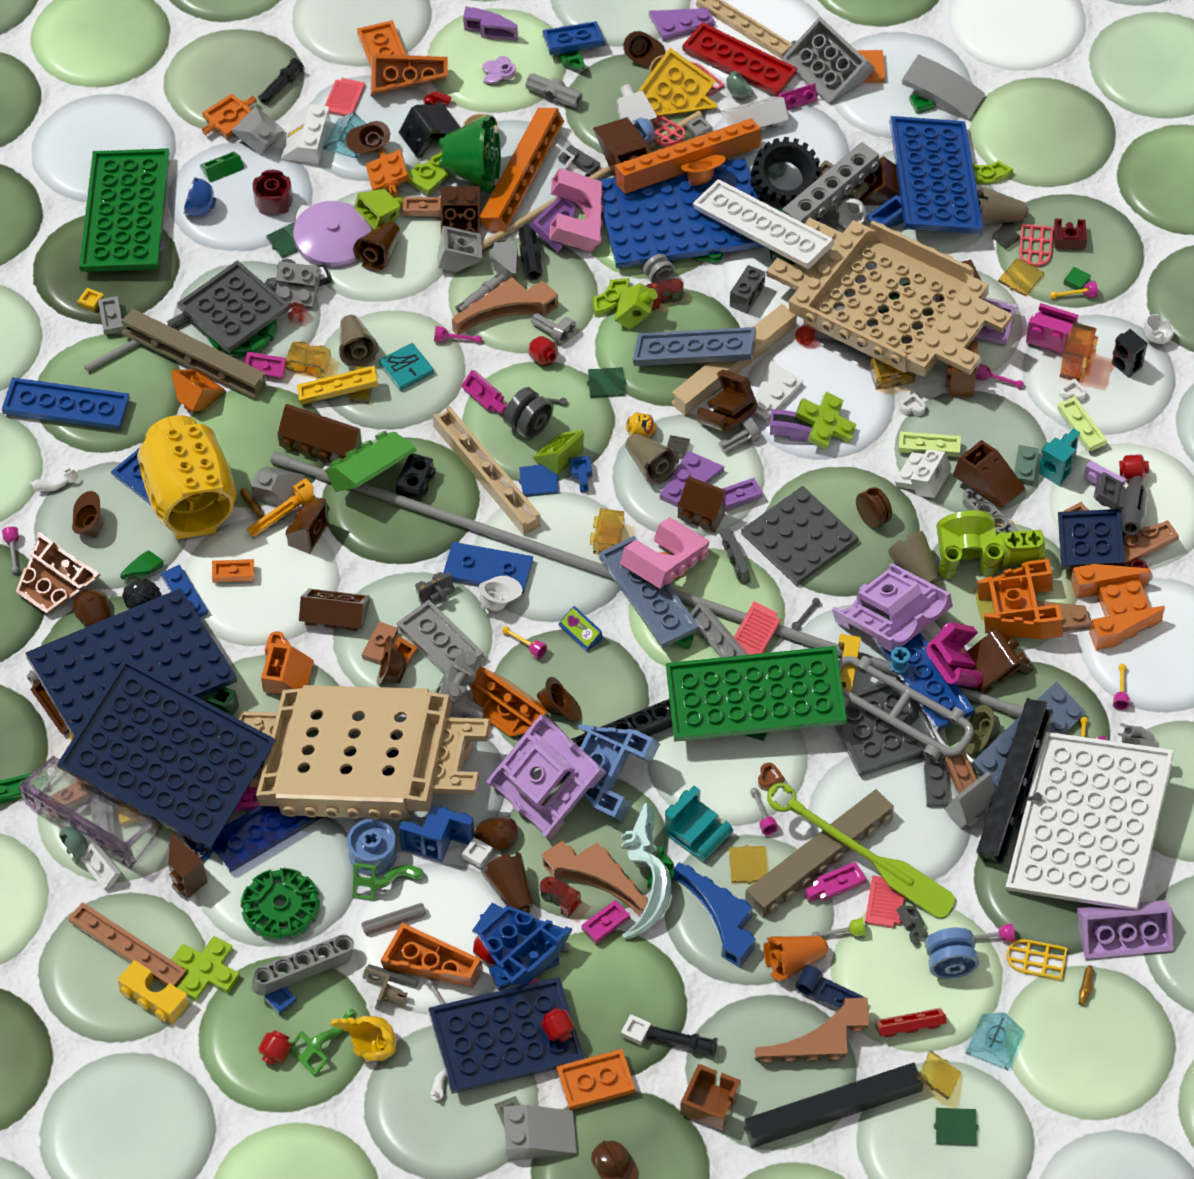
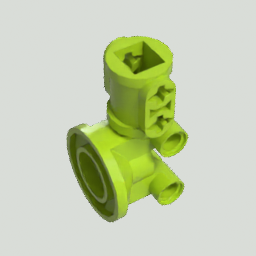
[936,510,1045,580]

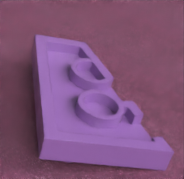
[649,8,715,41]
[530,197,576,252]
[660,451,725,507]

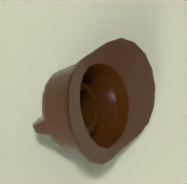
[623,31,666,69]
[345,121,391,154]
[72,491,105,537]
[377,635,407,685]
[537,677,581,721]
[591,1140,638,1179]

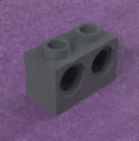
[729,265,766,314]

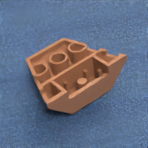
[15,532,101,615]

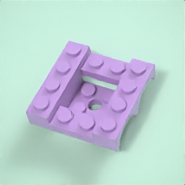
[832,563,953,652]
[486,715,606,839]

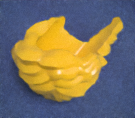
[330,1016,397,1062]

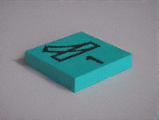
[379,342,434,391]

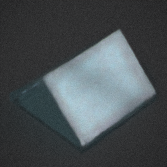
[323,112,367,159]
[965,1012,1024,1070]

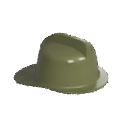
[965,705,1001,755]

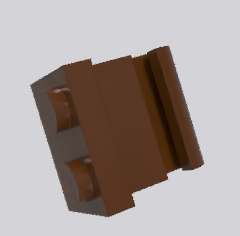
[696,369,758,433]
[964,629,1033,694]

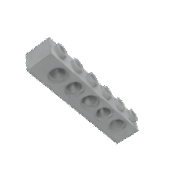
[782,142,879,224]

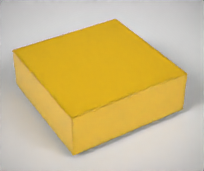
[77,288,105,312]

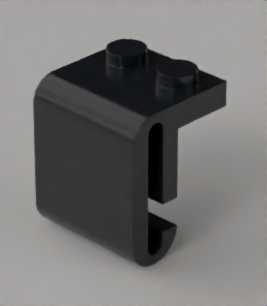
[398,105,461,157]

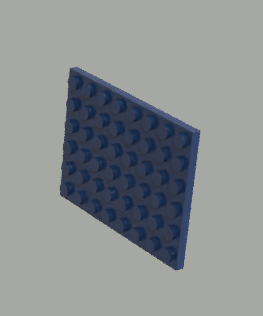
[25,588,237,738]
[57,658,276,850]

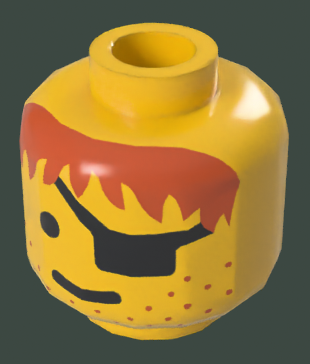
[626,412,657,438]

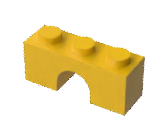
[117,960,190,1025]

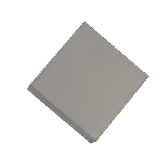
[686,115,713,137]

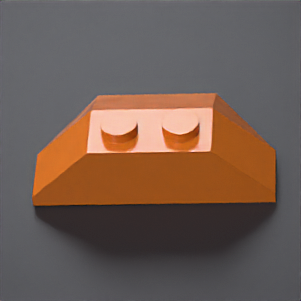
[470,665,548,737]

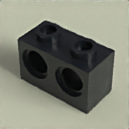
[1111,329,1148,378]
[396,453,436,502]

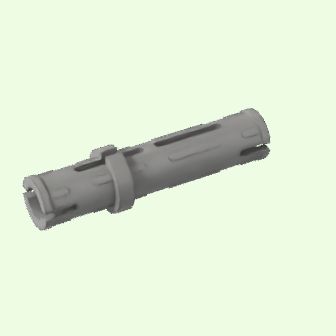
[455,272,507,313]

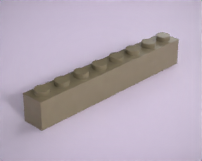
[745,789,894,918]

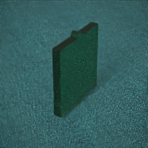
[266,221,298,259]
[587,367,626,398]
[933,1108,979,1146]

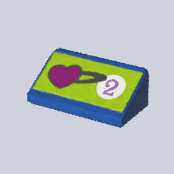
[558,606,602,652]

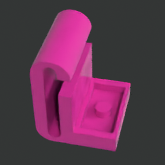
[1026,303,1079,354]
[926,622,983,688]

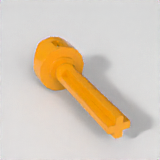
[246,478,318,538]

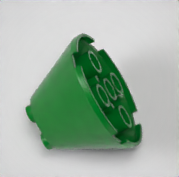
[439,115,501,193]

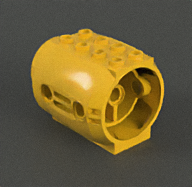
[137,415,237,540]

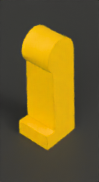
[838,634,861,692]

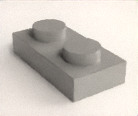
[98,296,123,335]

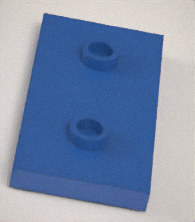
[443,542,533,594]

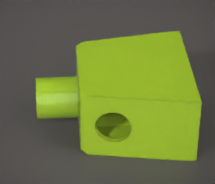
[354,189,403,229]
[615,283,658,330]

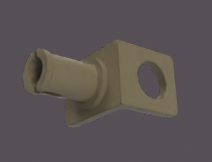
[362,967,408,1009]

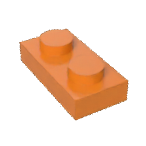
[212,559,255,583]

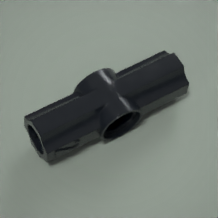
[519,224,542,280]

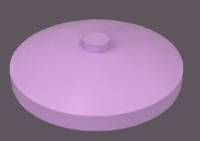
[293,201,371,267]

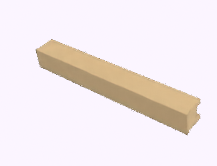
[671,304,797,416]
[433,406,541,536]

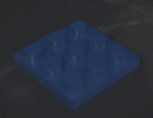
[1058,509,1125,570]

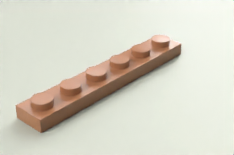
[68,902,187,987]

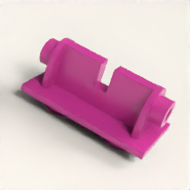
[777,83,818,110]

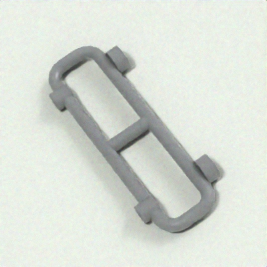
[838,656,974,762]

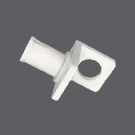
[555,144,586,176]

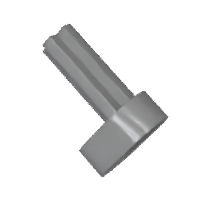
[531,313,577,344]
[718,417,761,453]

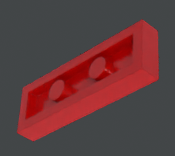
[874,1008,947,1037]

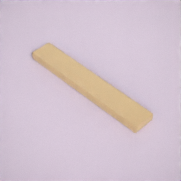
[696,0,794,59]

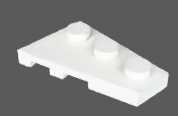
[752,360,803,423]

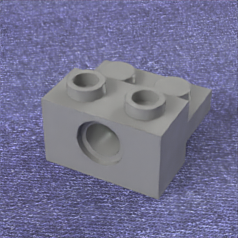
[275,261,321,308]

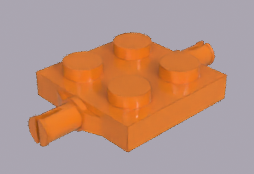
[201,94,257,139]
[365,148,410,198]

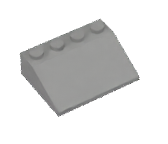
[782,16,876,104]

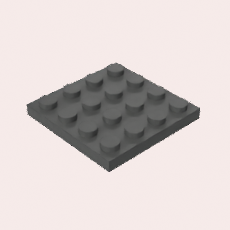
[177,260,290,353]
[741,486,858,586]
[835,678,937,776]

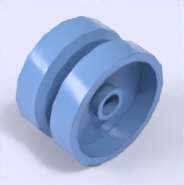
[347,819,397,876]
[925,927,979,979]

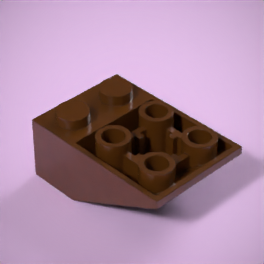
[593,117,651,179]
[441,186,481,234]
[953,440,1025,508]

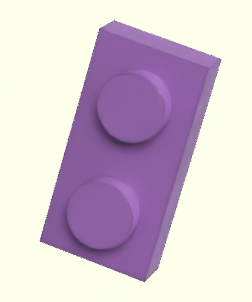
[722,478,763,511]

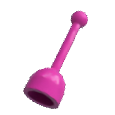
[434,326,482,343]
[976,363,1024,388]

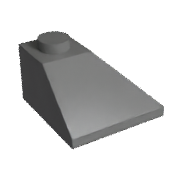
[232,106,285,155]
[437,226,482,272]
[251,466,306,506]

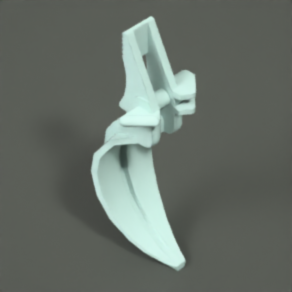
[621,803,671,939]

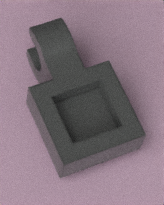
[896,905,929,945]

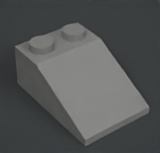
[503,1105,577,1161]

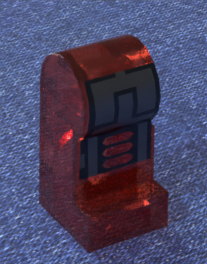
[646,278,684,310]
[540,876,581,918]

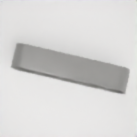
[251,934,354,996]

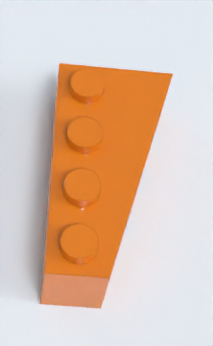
[370,54,448,96]
[380,923,484,988]

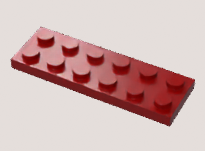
[682,22,798,96]

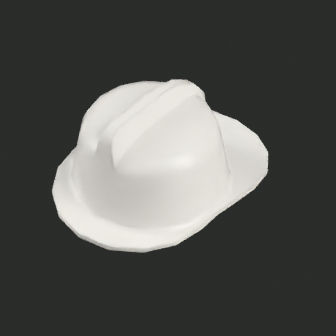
[478,576,523,611]

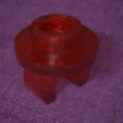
[288,302,308,323]
[795,326,816,345]

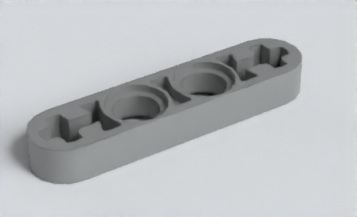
[962,488,1019,534]

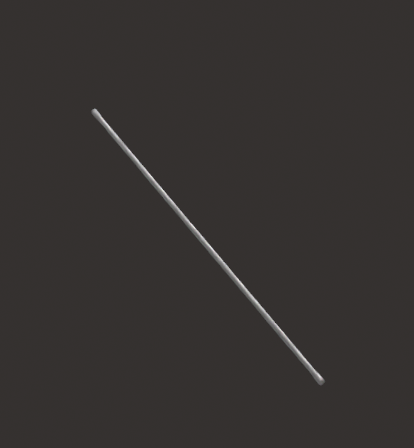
[270,452,1024,718]

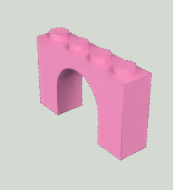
[549,168,603,253]
[619,517,710,589]

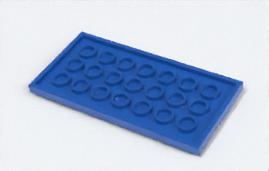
[889,116,983,234]

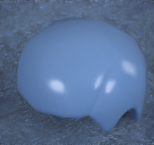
[633,118,655,146]

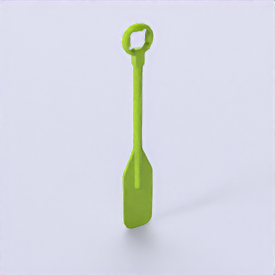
[767,783,955,918]

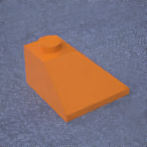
[171,369,224,412]

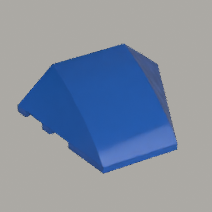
[477,906,572,985]

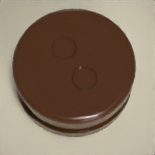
[856,487,892,528]

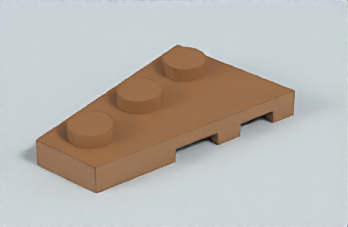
[1037,601,1091,632]

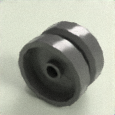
[503,387,554,440]

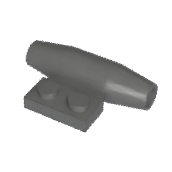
[1095,472,1148,535]

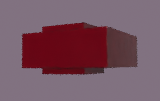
[1053,219,1087,249]

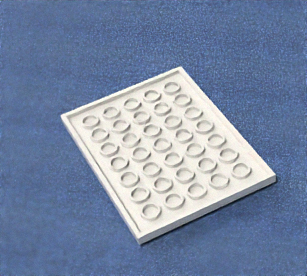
[1006,732,1174,910]

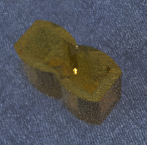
[285,342,331,377]

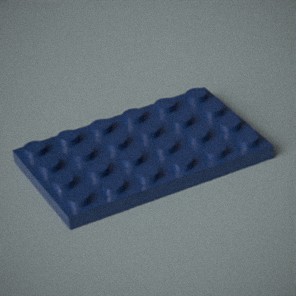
[428,977,585,1094]

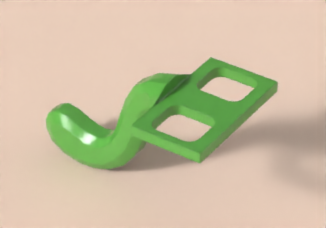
[352,863,423,900]
[290,1009,357,1076]

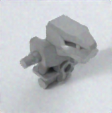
[435,651,483,719]

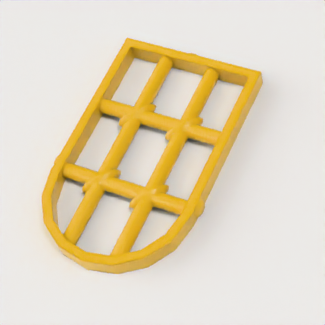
[1007,939,1067,981]

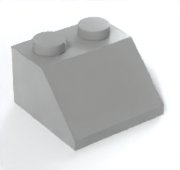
[944,771,996,829]

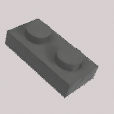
[559,145,600,177]

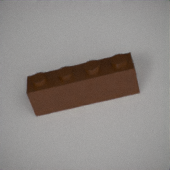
[278,404,362,463]

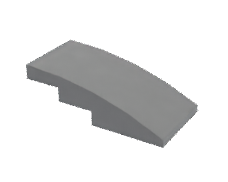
[902,54,985,121]

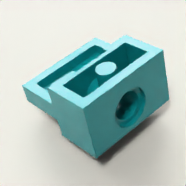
[1039,428,1080,486]

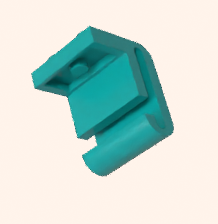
[665,785,733,862]

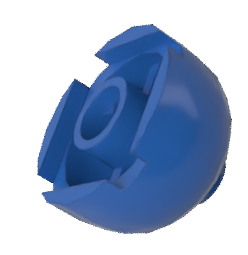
[183,177,217,217]

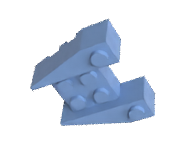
[564,724,660,822]

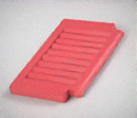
[325,78,365,118]
[734,601,781,655]
[865,875,905,928]

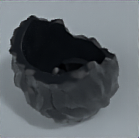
[122,579,162,609]

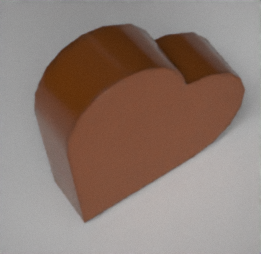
[758,763,785,791]

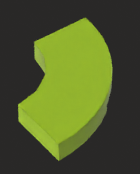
[972,160,1014,184]
[592,278,629,317]

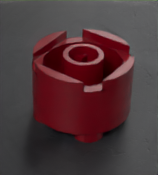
[252,170,293,214]

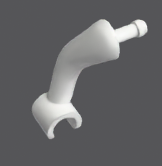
[30,469,78,491]
[430,1069,447,1101]

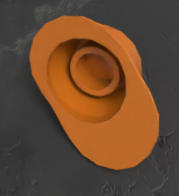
[681,155,726,186]

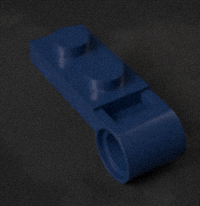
[795,965,865,1011]

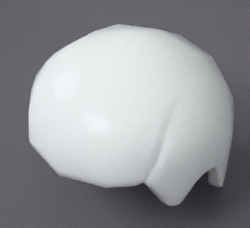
[837,198,867,229]
[1144,314,1174,344]

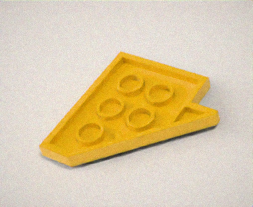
[637,48,718,117]

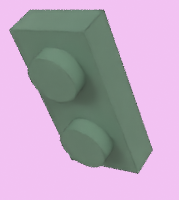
[1014,445,1039,486]

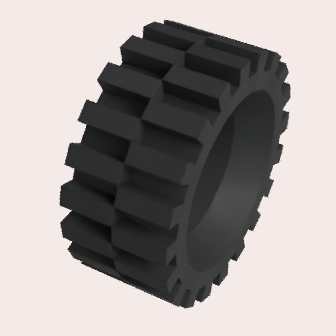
[750,137,821,208]

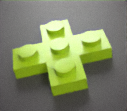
[795,392,857,450]
[171,936,240,1002]

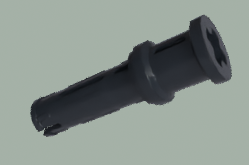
[258,58,305,105]
[648,1025,718,1058]

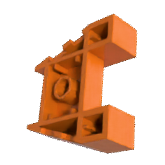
[977,559,1063,640]
[1071,564,1165,650]

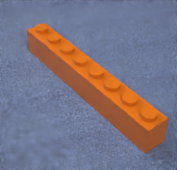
[479,108,564,231]
[615,118,761,194]

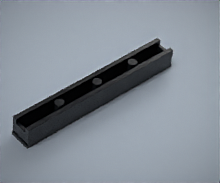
[976,698,1053,864]
[744,1062,924,1149]

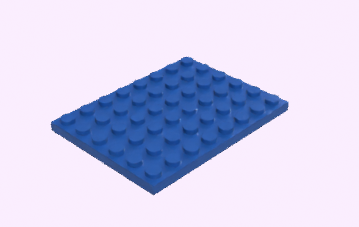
[599,158,765,269]

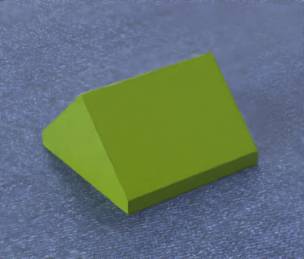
[533,430,584,475]

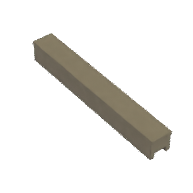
[121,308,266,399]

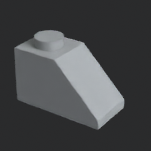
[490,242,518,281]

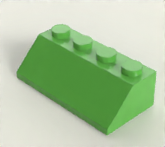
[325,431,417,492]

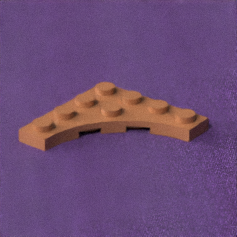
[1064,502,1179,566]

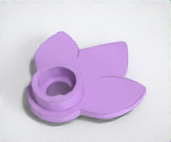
[482,56,516,84]

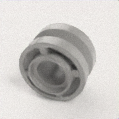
[643,254,675,285]

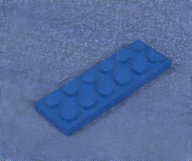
[2,377,130,430]
[872,632,974,731]

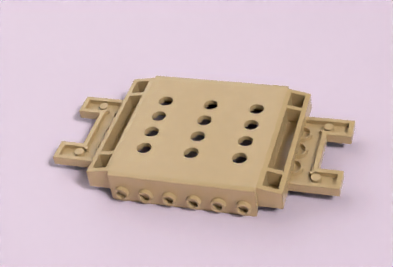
[766,218,1013,377]
[237,685,491,820]

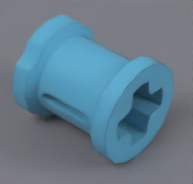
[890,647,910,675]

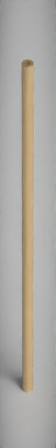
[481,111,702,250]

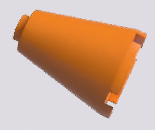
[763,936,829,981]

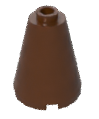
[353,221,401,272]
[481,852,533,913]

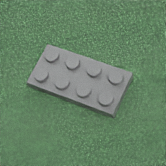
[397,600,484,674]

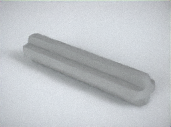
[361,903,426,934]

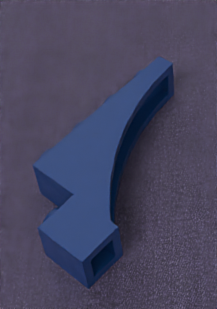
[674,862,756,968]

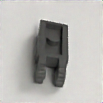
[721,528,750,584]
[923,754,949,806]

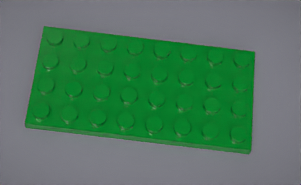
[79,148,170,272]
[666,646,847,742]

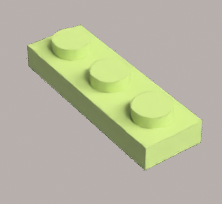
[1057,397,1107,452]
[898,431,961,457]

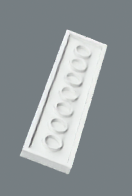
[692,179,834,269]

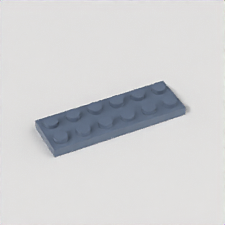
[633,327,757,366]
[598,536,699,649]
[971,681,1086,790]

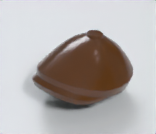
[73,589,111,627]
[475,816,518,850]

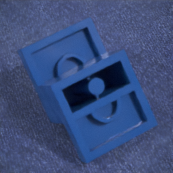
[399,805,475,862]

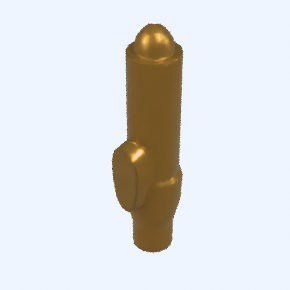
[240,488,264,518]
[1078,965,1094,1006]

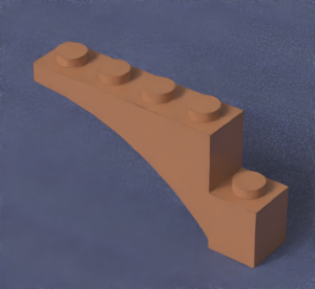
[452,277,558,335]
[541,841,649,917]
[754,998,869,1063]

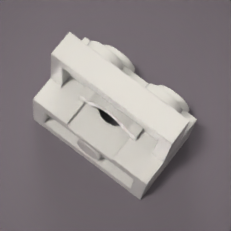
[894,449,952,498]

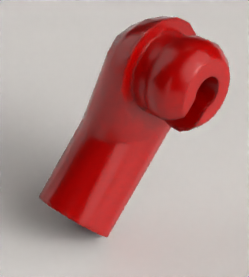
[423,91,452,106]

